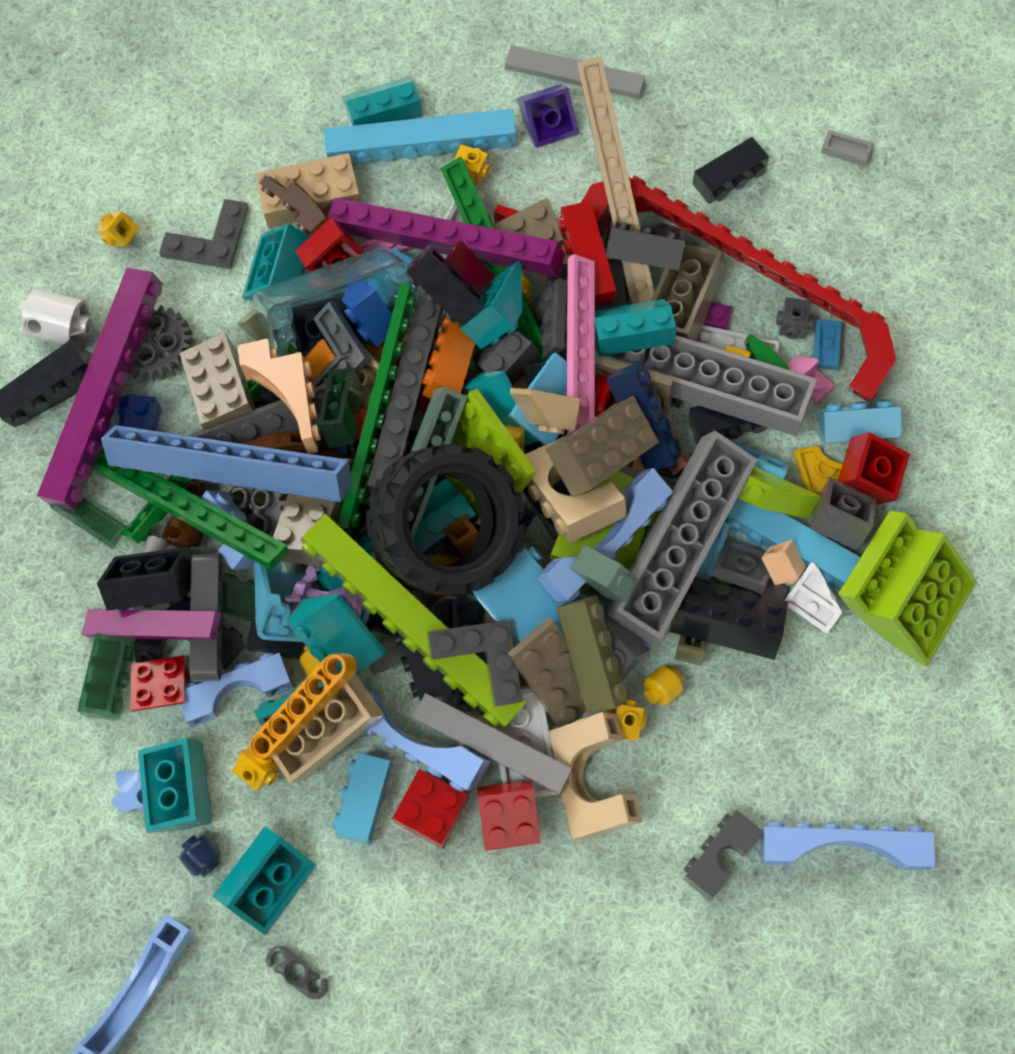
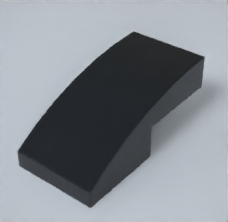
[246,622,305,659]

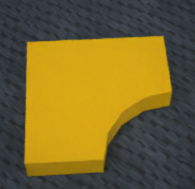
[793,445,843,495]

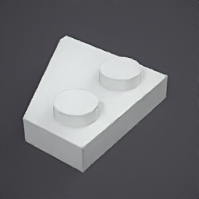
[785,561,843,634]

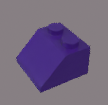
[517,84,579,148]

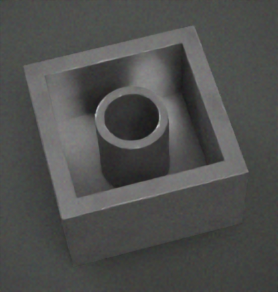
[810,477,877,551]

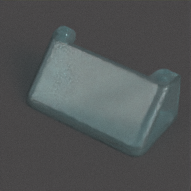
[252,248,418,357]

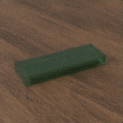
[49,498,127,549]

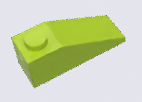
[737,466,821,519]

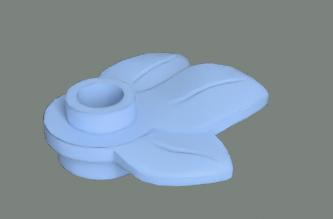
[111,769,144,812]

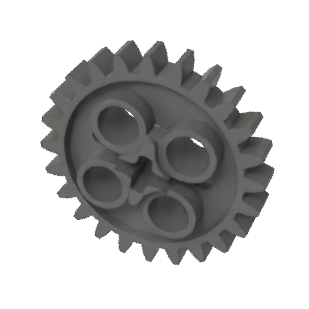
[129,305,194,382]
[221,484,288,537]

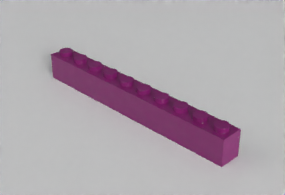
[327,197,565,277]
[37,268,163,511]

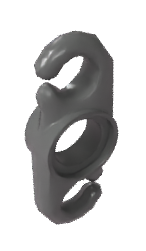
[266,946,329,999]

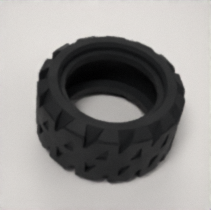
[366,444,525,595]

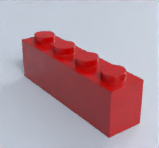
[557,200,616,305]

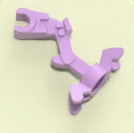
[284,565,364,617]

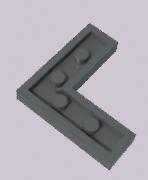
[159,199,249,269]
[530,278,567,358]
[313,301,371,399]
[427,620,523,707]

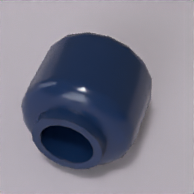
[179,835,221,878]

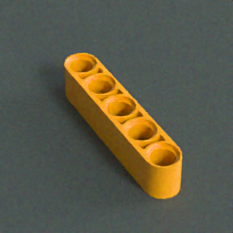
[249,653,357,759]

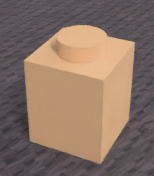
[762,539,806,585]

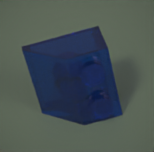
[101,394,162,448]

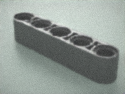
[189,553,223,682]

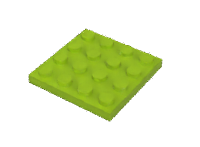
[447,389,536,521]

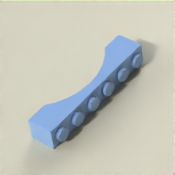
[536,468,673,602]
[362,682,491,792]
[760,822,936,870]
[71,914,196,1054]

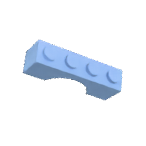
[181,653,293,727]

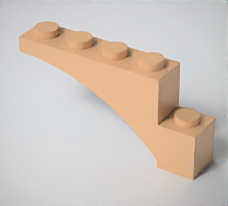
[238,339,321,454]

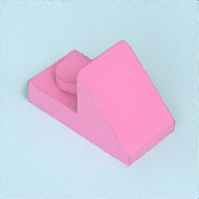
[786,355,835,405]

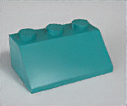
[341,77,422,126]
[242,223,310,306]
[595,299,676,356]
[461,371,538,446]
[413,478,476,556]
[286,594,386,674]
[138,738,212,833]
[212,826,316,935]

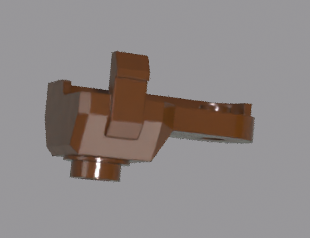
[162,481,206,548]

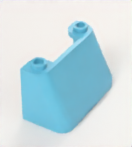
[472,545,568,645]
[254,562,370,642]

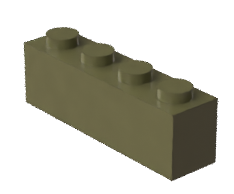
[557,595,627,713]

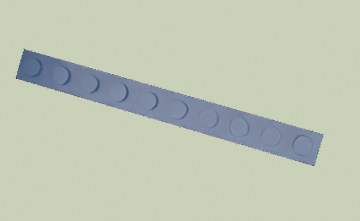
[101,425,352,502]

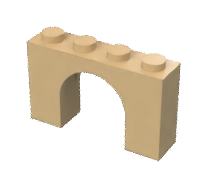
[525,435,627,543]
[549,712,642,839]

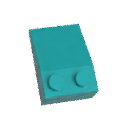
[460,261,522,349]

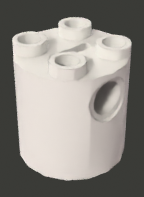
[18,289,93,346]

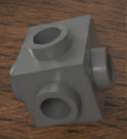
[776,297,813,339]

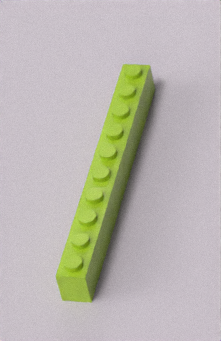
[300,513,526,727]

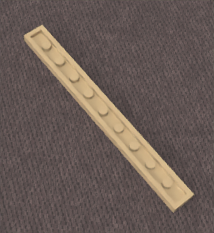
[576,57,654,304]

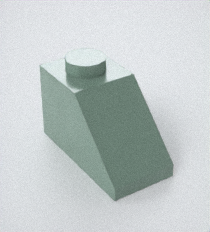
[570,546,639,602]

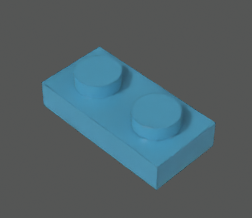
[813,319,841,371]

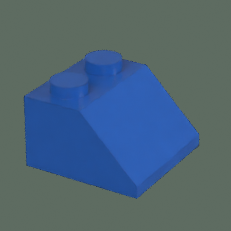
[342,274,392,347]

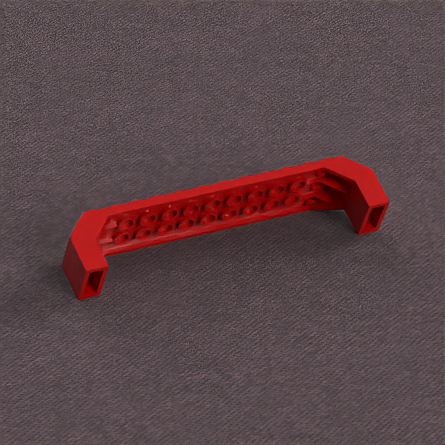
[581,175,896,404]

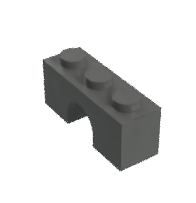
[683,810,764,901]

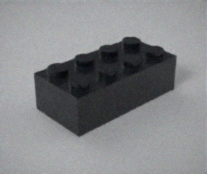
[670,577,788,660]

